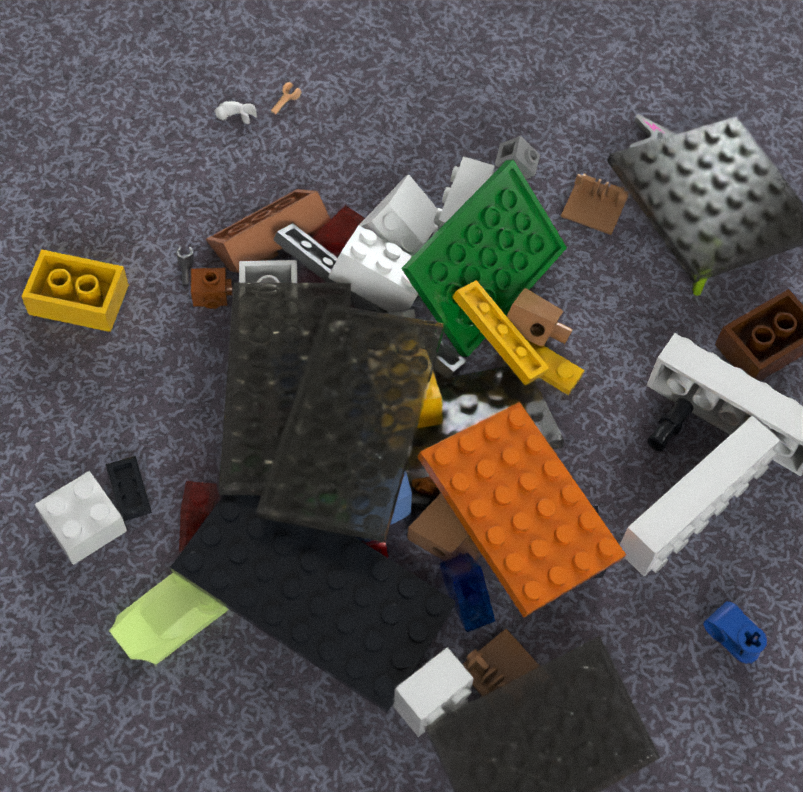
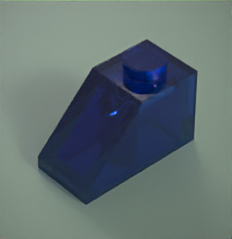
[439,552,496,632]

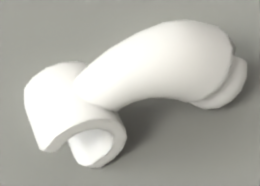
[215,101,257,124]

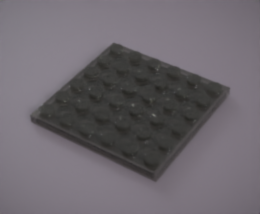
[607,117,803,283]

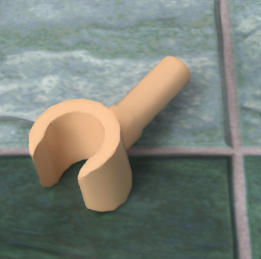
[271,82,301,115]

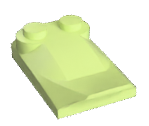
[109,573,229,665]

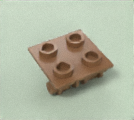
[561,173,629,235]
[462,629,549,718]

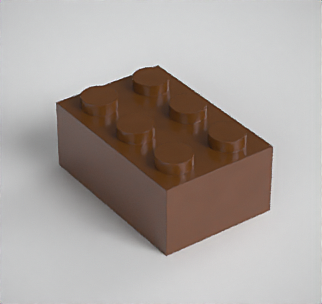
[715,289,803,381]

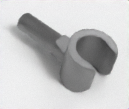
[176,247,194,287]

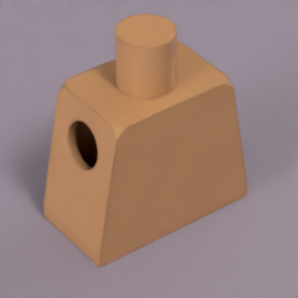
[507,288,573,346]
[407,493,482,564]

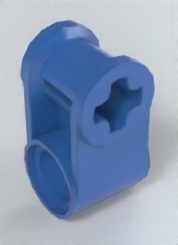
[703,601,767,664]

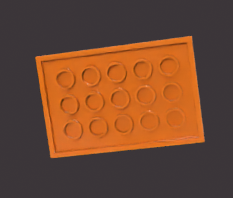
[418,402,626,618]

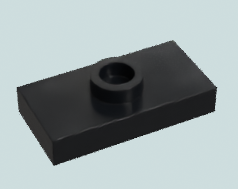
[106,456,152,521]

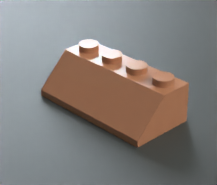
[206,189,331,273]

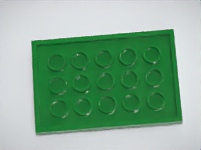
[401,159,567,357]

